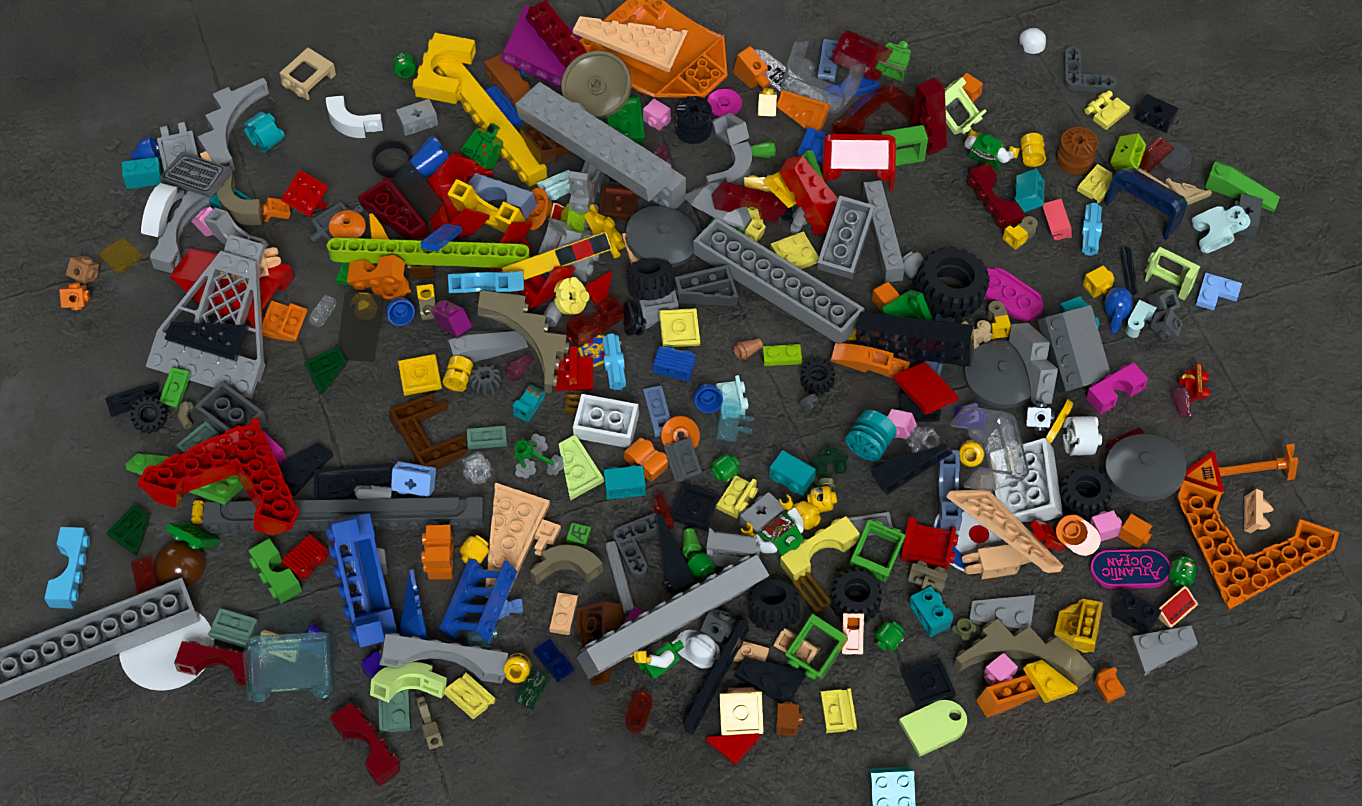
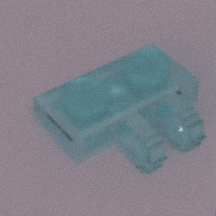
[716,401,754,442]

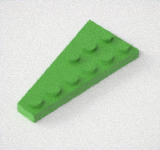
[126,453,243,505]

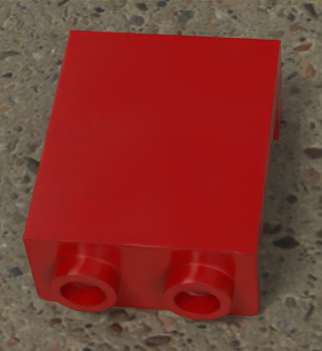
[901,517,959,570]

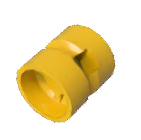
[1020,133,1046,167]
[443,356,473,391]

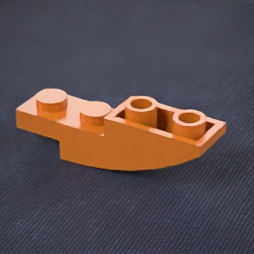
[830,343,910,378]

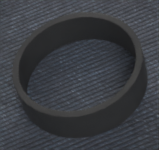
[371,140,411,178]

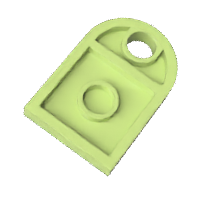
[899,700,967,757]

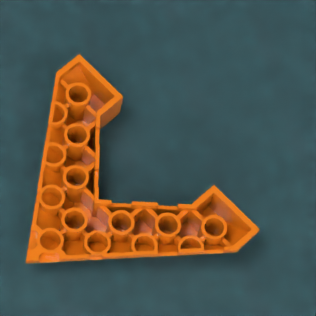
[1177,480,1339,610]

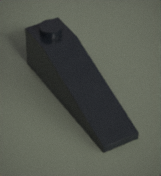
[871,444,953,495]
[656,513,696,597]

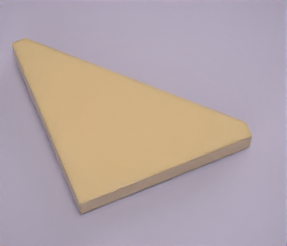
[1165,178,1212,205]

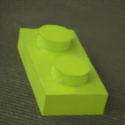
[763,344,802,366]

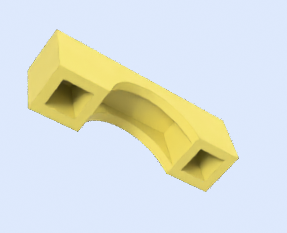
[780,516,860,581]

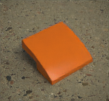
[262,300,308,341]

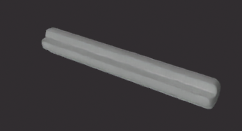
[606,541,634,614]

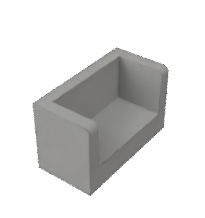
[712,113,749,146]

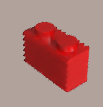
[281,534,329,582]

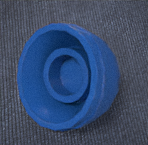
[131,136,161,161]
[386,297,415,326]
[694,384,723,413]

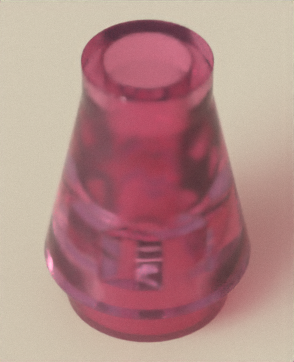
[505,355,532,381]
[1172,388,1191,418]

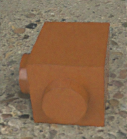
[776,702,803,736]

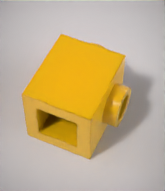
[1083,265,1115,298]

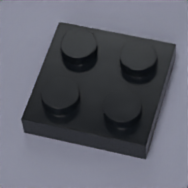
[670,484,720,531]
[901,658,956,709]

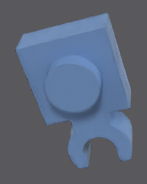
[498,599,524,619]

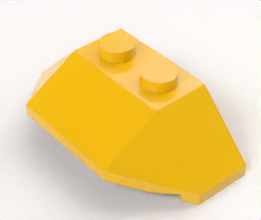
[1054,599,1103,653]

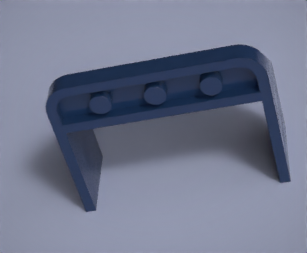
[1105,167,1187,240]

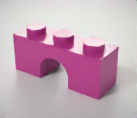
[1086,363,1148,415]

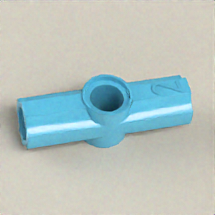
[1081,203,1102,256]
[603,334,626,390]

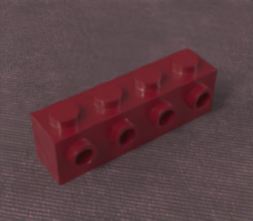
[526,0,587,69]

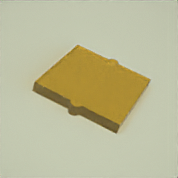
[99,237,143,275]

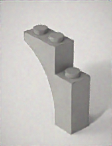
[1009,323,1058,405]

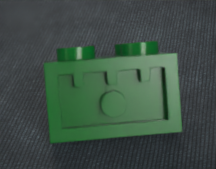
[881,290,933,320]

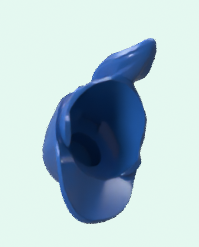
[1104,287,1133,334]

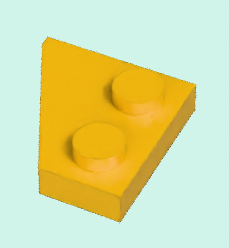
[1023,660,1078,703]

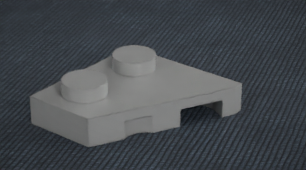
[639,290,679,329]

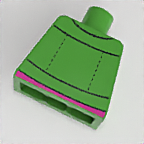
[875,41,911,82]

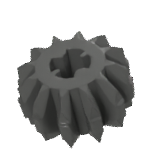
[469,363,502,396]

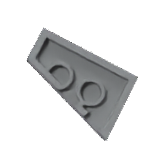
[969,595,1035,632]
[1131,625,1198,676]

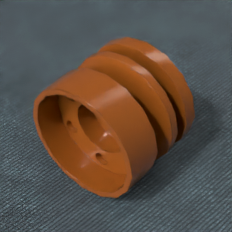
[1056,127,1099,175]

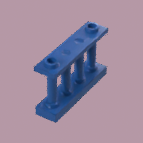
[439,559,517,642]

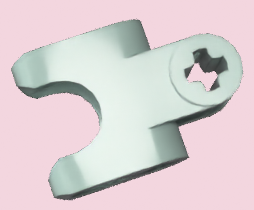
[1191,206,1250,253]

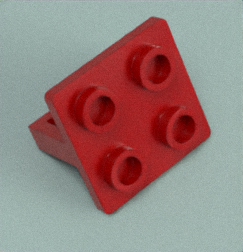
[281,170,328,217]
[555,346,593,391]

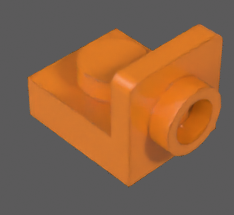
[262,197,290,222]
[1094,667,1126,703]

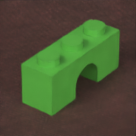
[248,538,302,604]

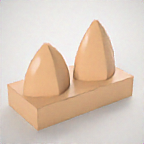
[1244,489,1274,533]

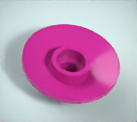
[707,89,742,117]

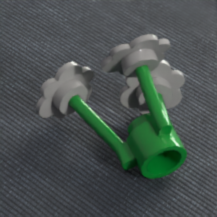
[514,434,564,479]

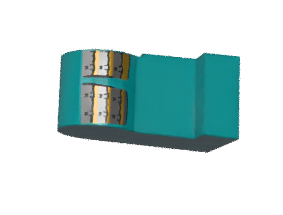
[513,385,546,423]

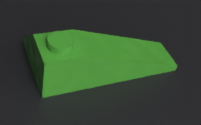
[1205,160,1280,212]

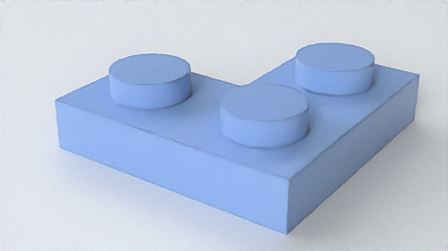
[1196,273,1242,310]

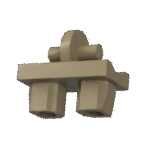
[908,560,948,592]

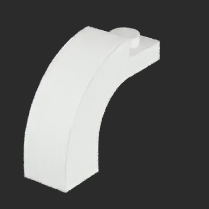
[326,96,383,138]
[141,183,184,237]

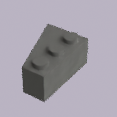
[674,265,738,307]

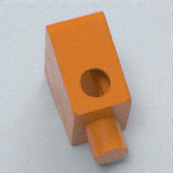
[733,46,771,88]

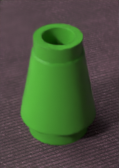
[750,141,776,159]
[682,528,702,558]

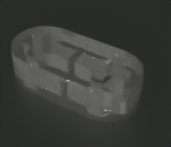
[309,295,336,328]

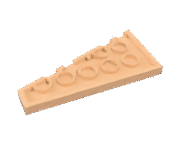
[573,16,688,73]
[485,483,550,599]
[947,490,1063,573]

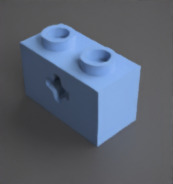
[391,461,436,497]

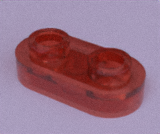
[625,692,653,733]

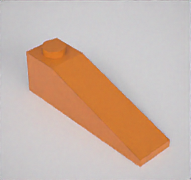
[976,675,1040,718]

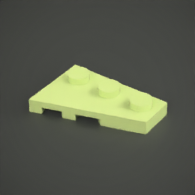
[559,435,605,500]

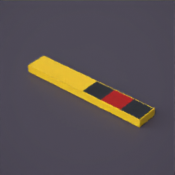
[502,231,613,280]

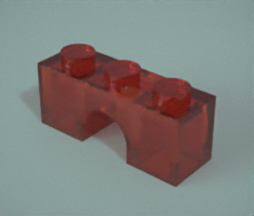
[566,295,623,348]

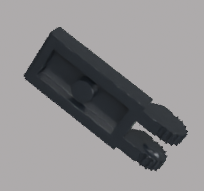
[105,383,162,417]

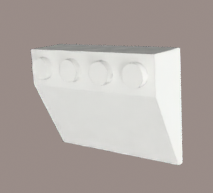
[990,438,1063,522]

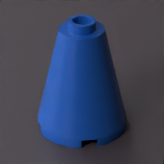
[402,135,449,182]

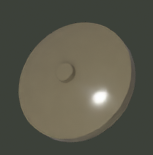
[561,51,632,119]

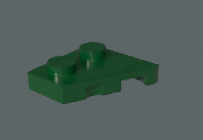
[304,346,347,395]
[106,504,150,556]

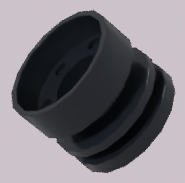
[675,96,712,144]

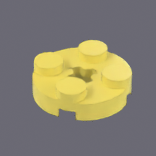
[554,277,589,315]

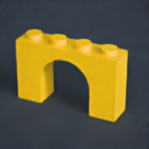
[413,33,476,104]
[447,179,526,233]

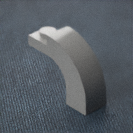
[706,141,752,186]
[204,208,268,248]

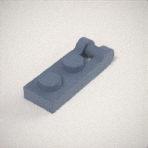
[817,39,839,82]
[643,385,671,438]

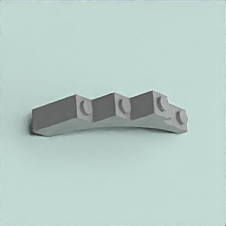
[198,78,269,171]
[568,161,604,214]

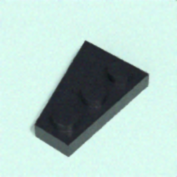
[734,657,806,704]

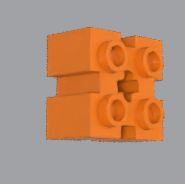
[421,525,454,580]

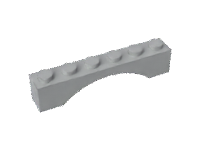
[862,180,905,283]
[150,191,217,273]
[379,633,508,684]

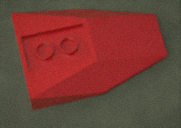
[169,249,294,333]

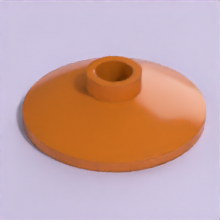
[329,210,366,238]
[661,416,700,449]

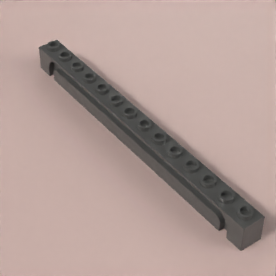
[202,497,484,534]

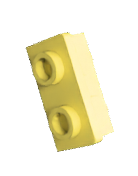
[717,476,758,519]

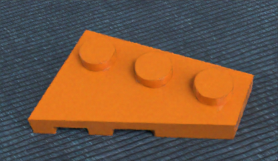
[776,90,831,131]

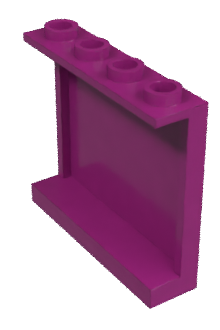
[500,5,583,89]

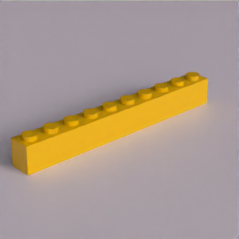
[435,61,547,187]

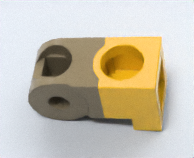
[1003,216,1038,250]
[416,284,436,321]
[987,301,1011,339]

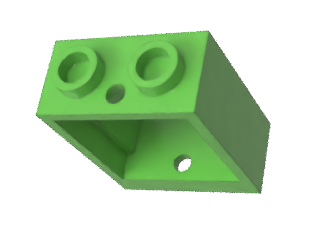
[881,125,928,166]
[849,519,905,583]
[785,614,848,680]

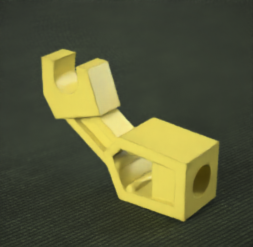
[744,207,766,242]

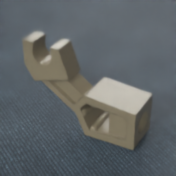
[416,696,443,750]

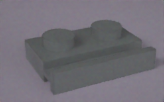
[664,438,703,484]

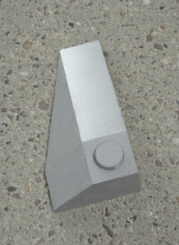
[445,331,528,363]

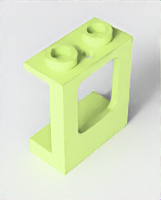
[945,77,986,135]
[1145,247,1200,300]

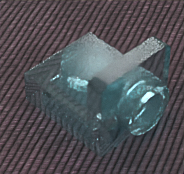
[467,627,497,648]

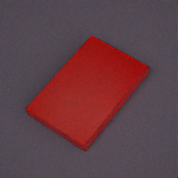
[893,362,958,414]

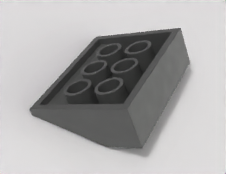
[1038,305,1111,393]

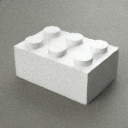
[573,394,639,448]

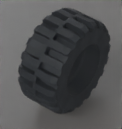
[915,247,990,319]

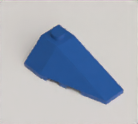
[400,569,428,640]

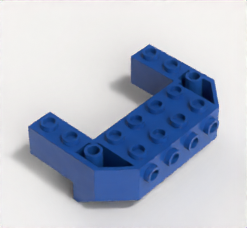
[325,513,397,647]

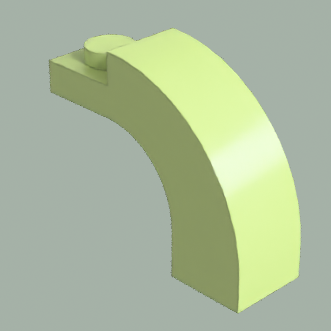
[370,662,447,703]

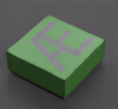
[566,523,591,547]

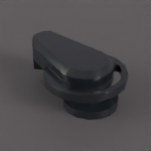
[623,301,646,336]

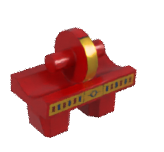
[1179,363,1210,402]

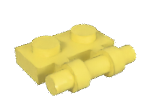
[1084,90,1130,130]

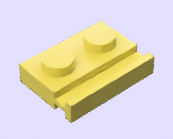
[1077,164,1113,203]
[444,673,495,719]
[820,689,857,733]

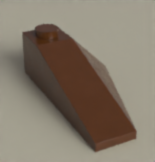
[577,601,623,686]

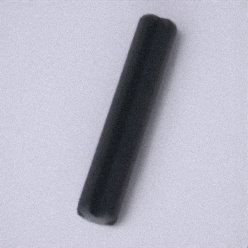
[1120,247,1138,295]

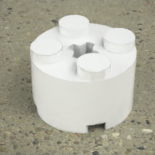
[1063,416,1102,456]

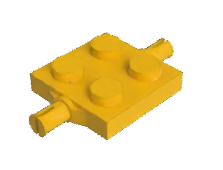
[584,205,625,258]

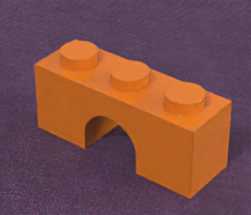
[347,255,405,290]

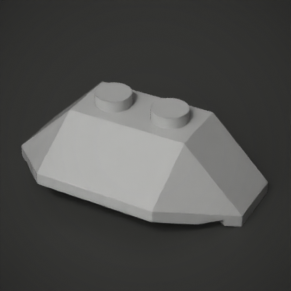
[683,182,752,230]

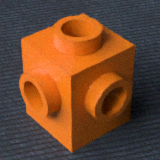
[59,282,90,310]

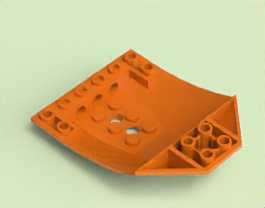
[579,0,727,98]

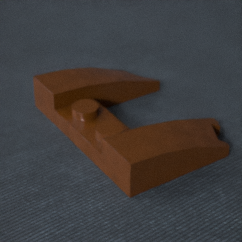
[520,124,571,165]
[389,394,467,470]

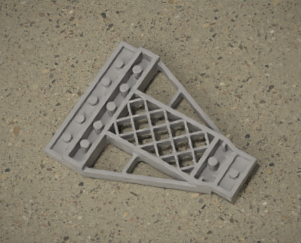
[145,234,266,399]

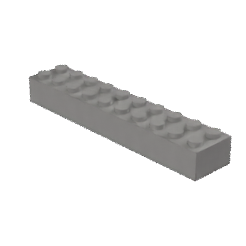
[515,82,673,202]
[693,218,864,343]
[577,555,769,679]
[0,578,199,700]

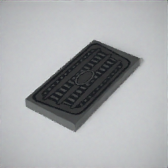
[159,152,233,198]

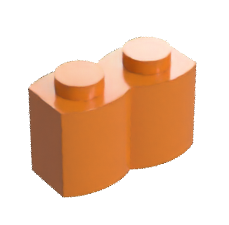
[624,437,668,482]

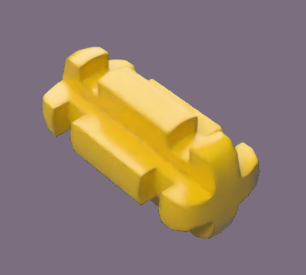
[191,500,204,524]

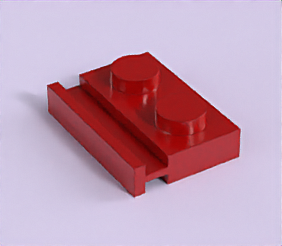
[1030,520,1066,552]

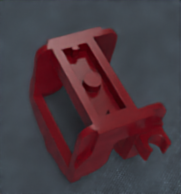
[829,30,893,81]

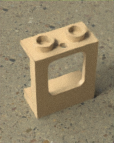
[280,48,336,100]

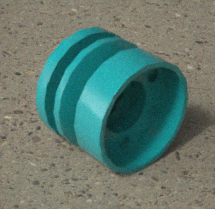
[845,410,897,461]

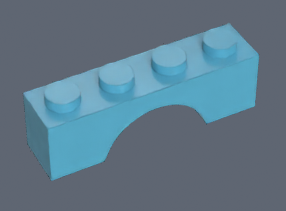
[448,271,524,293]
[45,527,90,609]

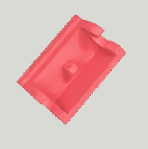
[1042,199,1072,240]

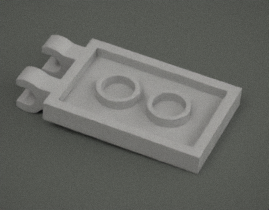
[157,122,199,185]

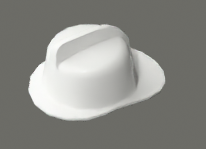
[677,630,720,669]

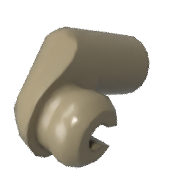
[177,401,194,429]

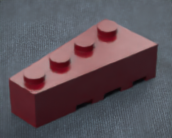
[911,78,947,155]
[357,177,430,240]

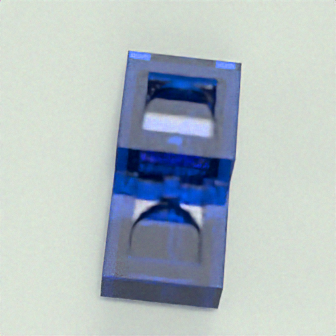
[532,639,575,682]

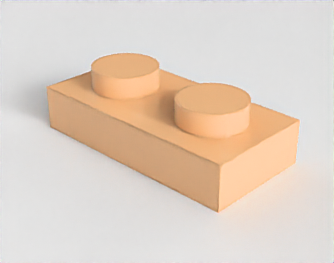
[550,593,578,635]

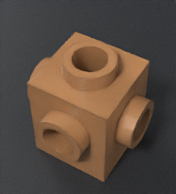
[66,256,99,284]

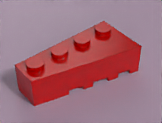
[779,156,838,235]

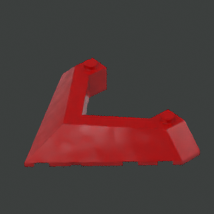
[137,417,299,536]

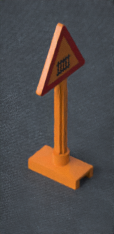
[1184,444,1298,494]

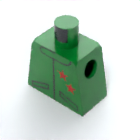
[461,123,503,169]

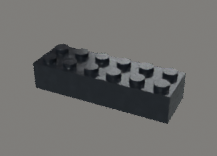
[856,312,974,367]

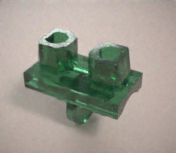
[811,443,848,476]
[514,669,551,710]

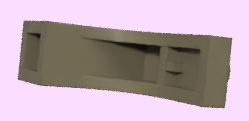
[217,173,262,225]
[530,545,603,585]

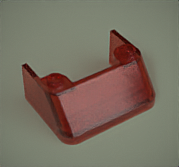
[832,85,915,135]

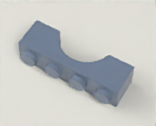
[467,173,537,220]
[937,450,962,531]

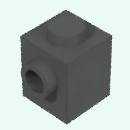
[1148,289,1181,312]

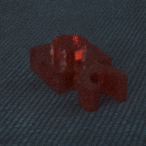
[652,493,674,530]

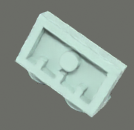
[537,170,571,201]
[716,375,748,420]

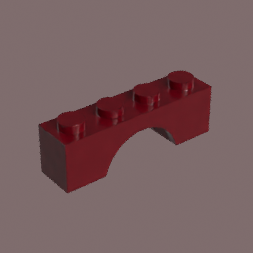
[967,163,1025,232]
[711,182,787,223]
[174,641,264,688]
[330,702,400,787]

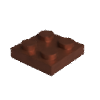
[598,185,638,221]

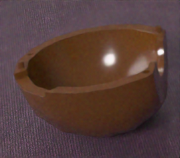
[154,540,206,587]

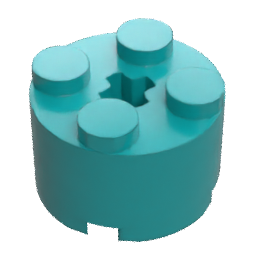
[243,112,285,153]

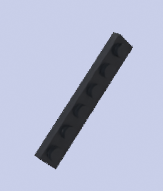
[683,619,750,735]

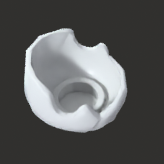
[1019,28,1046,54]

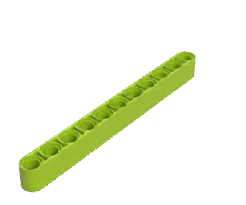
[327,238,530,268]

